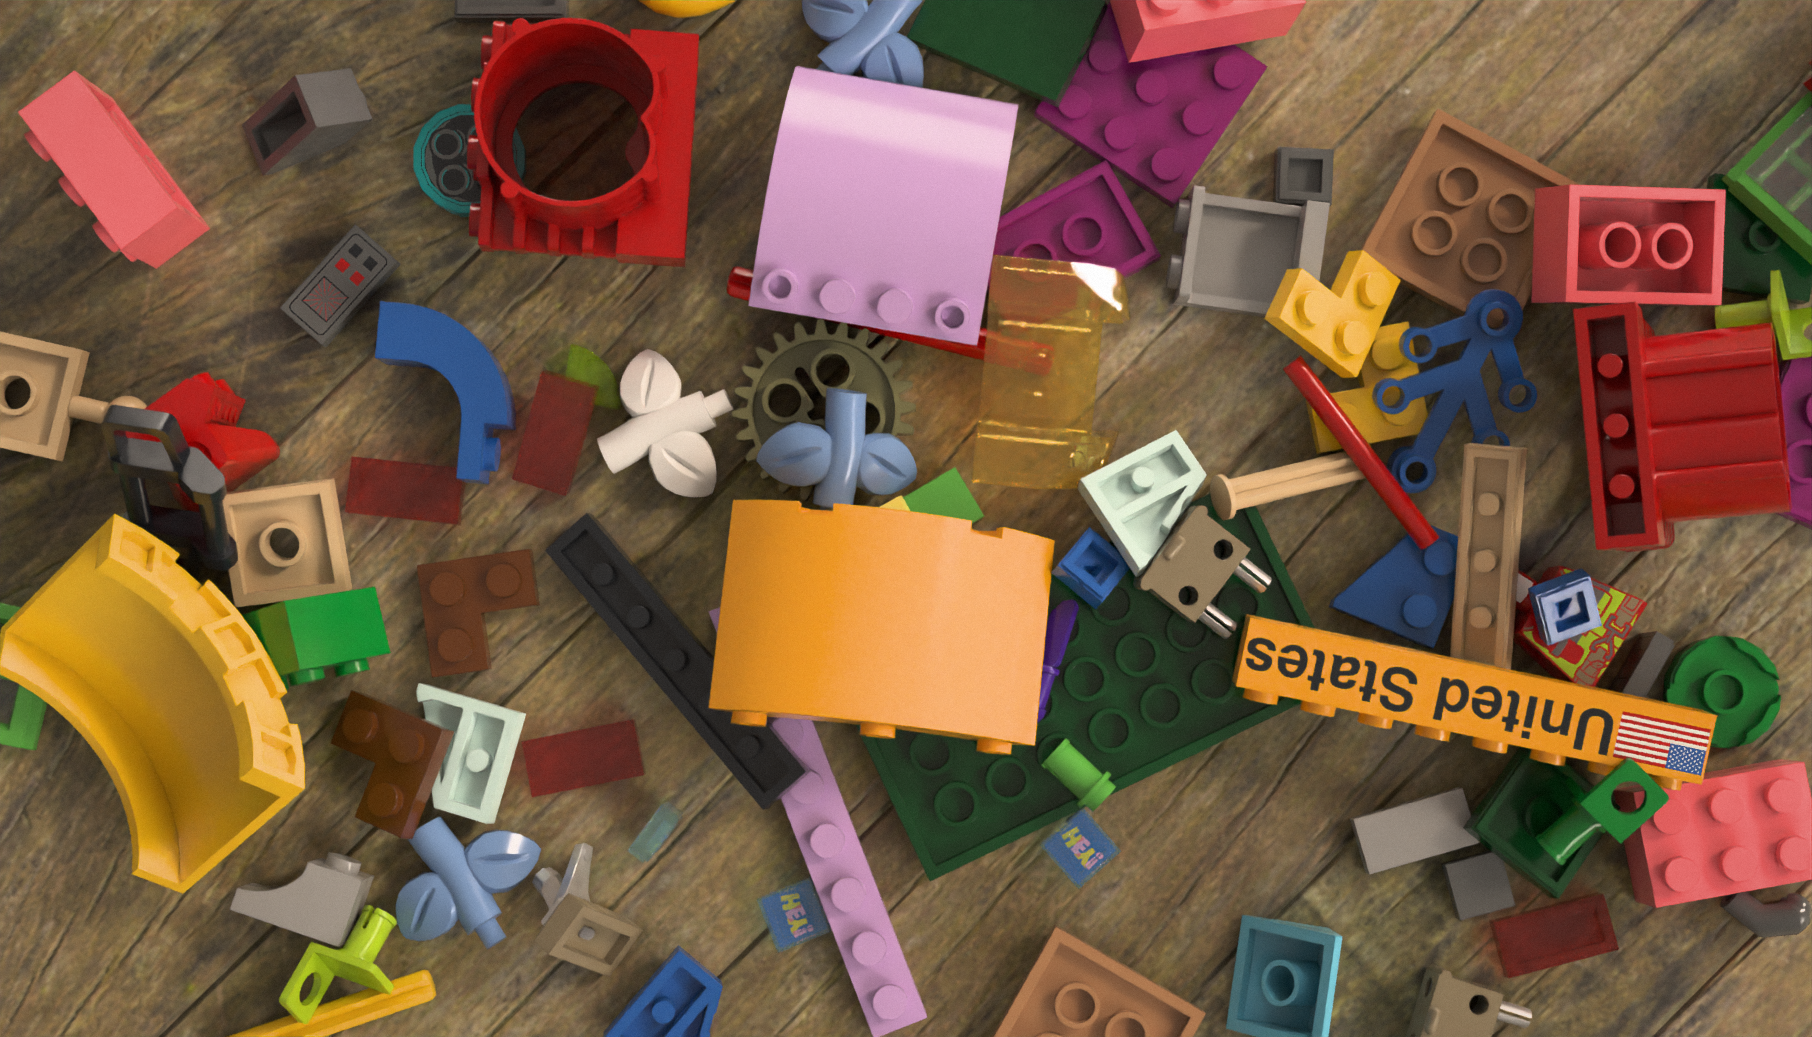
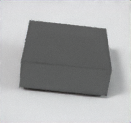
[1273,147,1334,207]
[1441,850,1515,921]

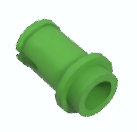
[1041,738,1116,812]

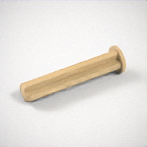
[1210,451,1365,520]

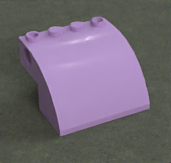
[748,66,1019,346]

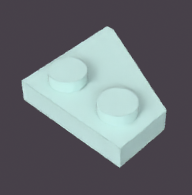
[1078,430,1207,577]
[416,683,526,824]

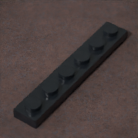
[545,513,810,810]

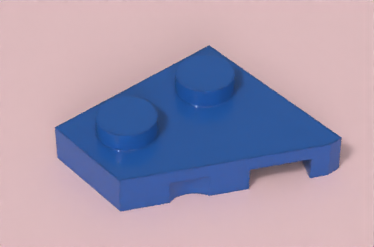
[1329,525,1458,649]
[603,945,723,1037]

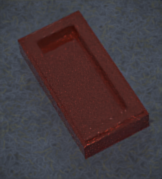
[512,370,600,496]
[345,456,466,526]
[521,719,646,797]
[1489,892,1619,978]

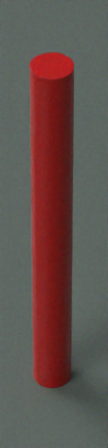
[1283,355,1439,550]

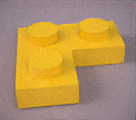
[1264,250,1400,378]
[1306,321,1428,455]

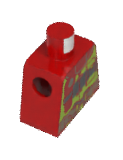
[1513,566,1648,687]

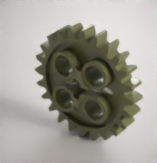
[732,319,916,502]

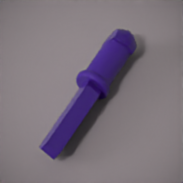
[1037,599,1079,723]

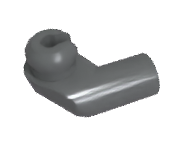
[1720,891,1812,938]

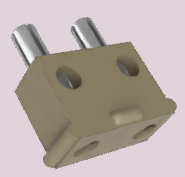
[1133,505,1272,639]
[1406,964,1532,1037]

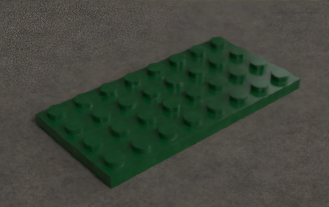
[855,494,1315,881]

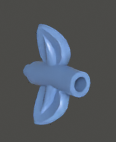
[802,0,924,88]
[757,388,917,511]
[396,817,541,950]

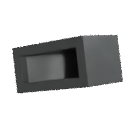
[242,68,372,176]

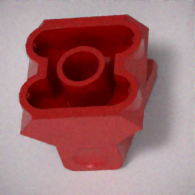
[125,372,280,512]

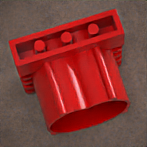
[467,18,699,267]
[1573,301,1792,552]

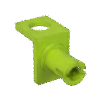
[1715,270,1812,360]
[279,905,397,1024]

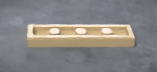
[1450,443,1527,669]

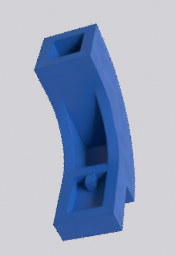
[375,301,516,484]

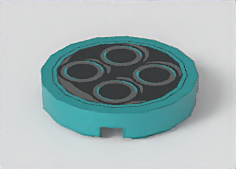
[413,104,526,217]

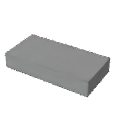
[1350,787,1479,875]

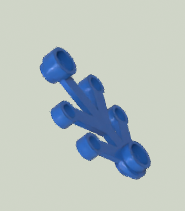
[1372,289,1537,493]

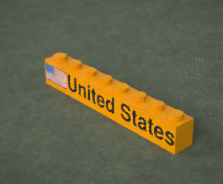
[1232,614,1717,791]

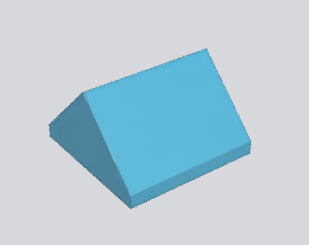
[1226,915,1343,1037]

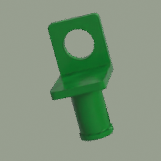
[1535,758,1669,865]

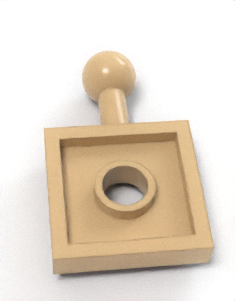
[0,332,147,462]
[222,478,352,607]

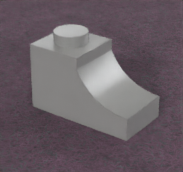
[230,852,374,947]

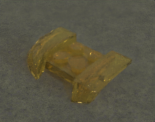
[972,255,1131,489]

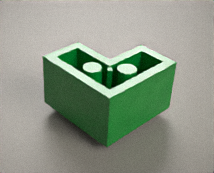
[242,587,391,690]

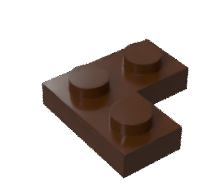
[417,549,540,678]
[331,690,454,839]

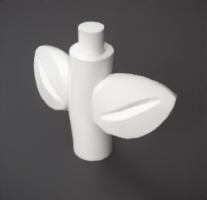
[597,349,733,497]

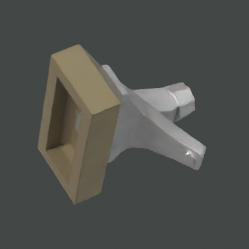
[532,843,643,977]

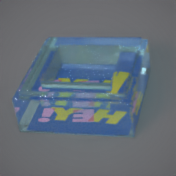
[627,801,683,863]
[1040,808,1121,889]
[757,876,832,953]

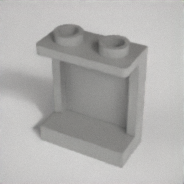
[1166,185,1330,317]

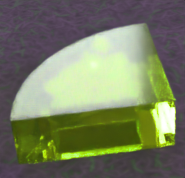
[562,344,620,410]

